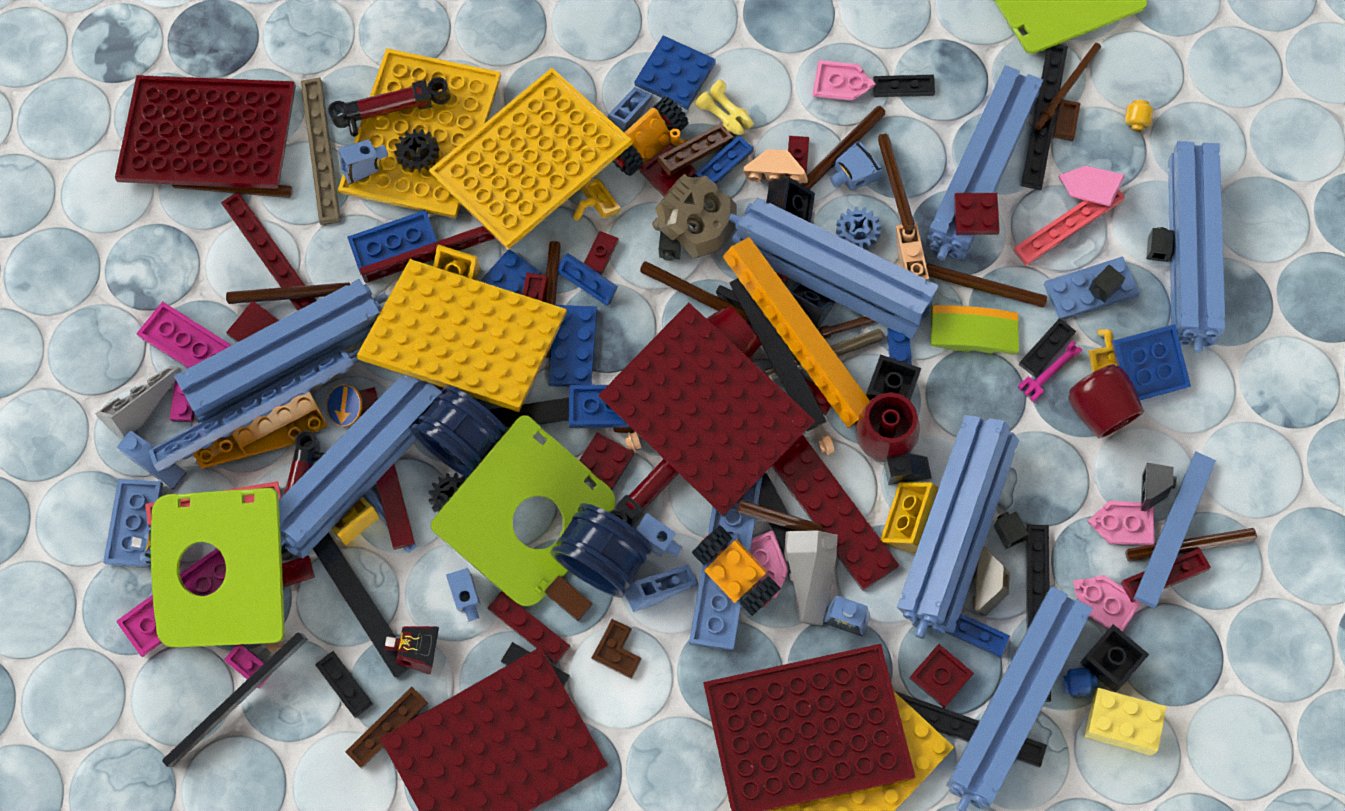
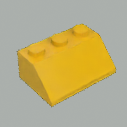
[881,482,939,554]

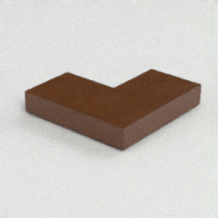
[591,619,642,679]

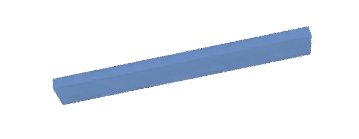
[1133,451,1216,609]

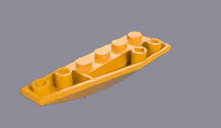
[193,391,328,469]

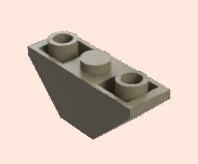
[972,545,1010,616]

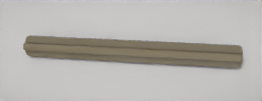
[764,329,884,380]

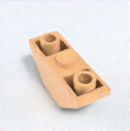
[743,149,808,184]
[896,222,929,281]

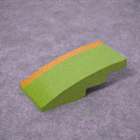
[931,305,1019,355]

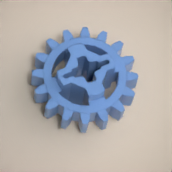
[836,207,881,249]

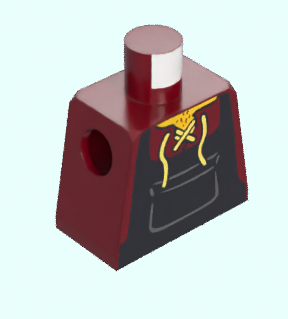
[384,626,439,675]

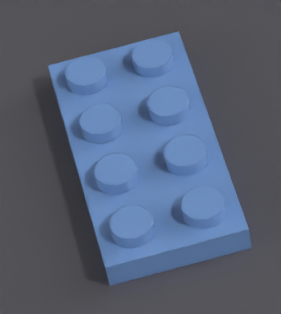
[1044,256,1140,320]
[103,479,163,568]

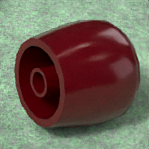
[706,306,761,359]
[1068,364,1144,439]
[855,392,920,462]

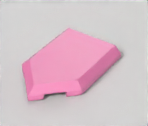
[813,60,876,101]
[1058,165,1125,206]
[1087,501,1155,546]
[750,530,789,598]
[1073,575,1141,632]

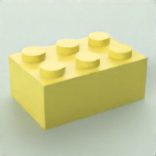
[1084,688,1167,756]

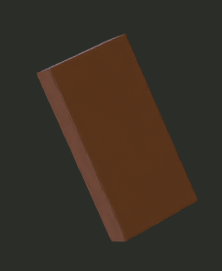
[1053,100,1081,141]
[544,576,592,622]

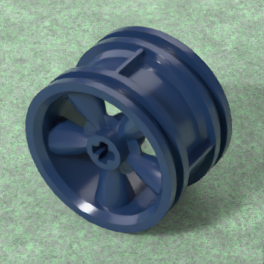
[411,385,507,478]
[550,503,653,598]

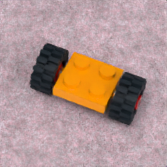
[612,97,689,176]
[692,525,781,616]

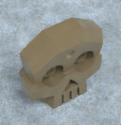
[652,174,737,259]

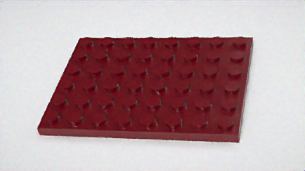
[115,75,296,189]
[598,302,815,517]
[703,644,916,811]
[380,646,608,811]

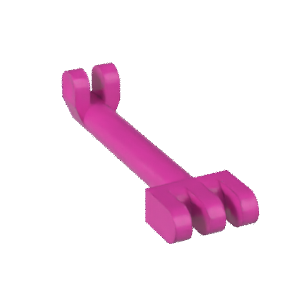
[1018,341,1083,402]

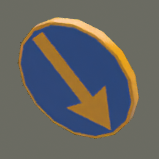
[326,384,363,427]

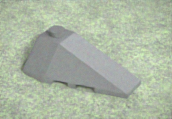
[95,365,182,438]
[784,531,838,626]

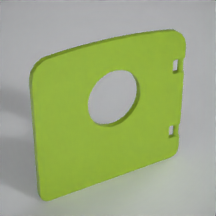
[994,0,1147,54]
[430,415,615,606]
[151,488,285,647]

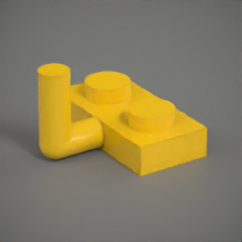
[573,178,621,221]
[1088,328,1117,372]

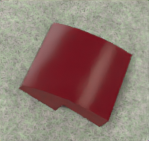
[226,301,279,342]

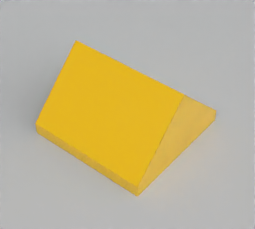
[433,245,481,280]
[332,497,379,546]

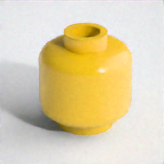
[1125,100,1153,132]

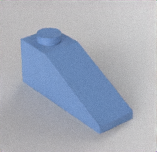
[608,87,652,132]
[117,430,187,490]
[625,565,698,612]

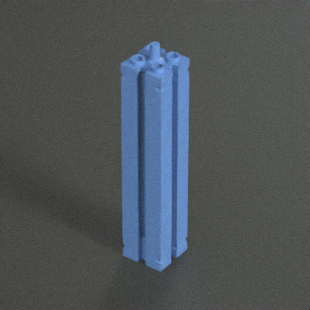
[926,65,1043,261]
[1168,141,1225,353]
[728,197,939,339]
[174,279,388,422]
[279,375,443,558]
[897,415,1019,639]
[946,586,1093,811]

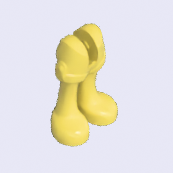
[695,79,754,136]

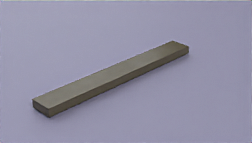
[301,77,341,225]

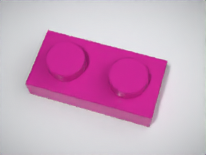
[170,379,194,422]
[224,644,271,689]

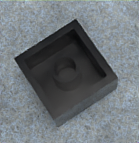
[866,354,921,401]
[1080,624,1149,693]

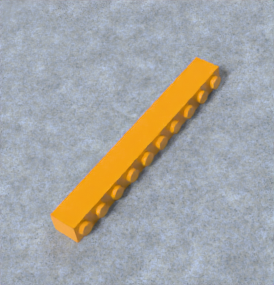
[723,237,870,428]

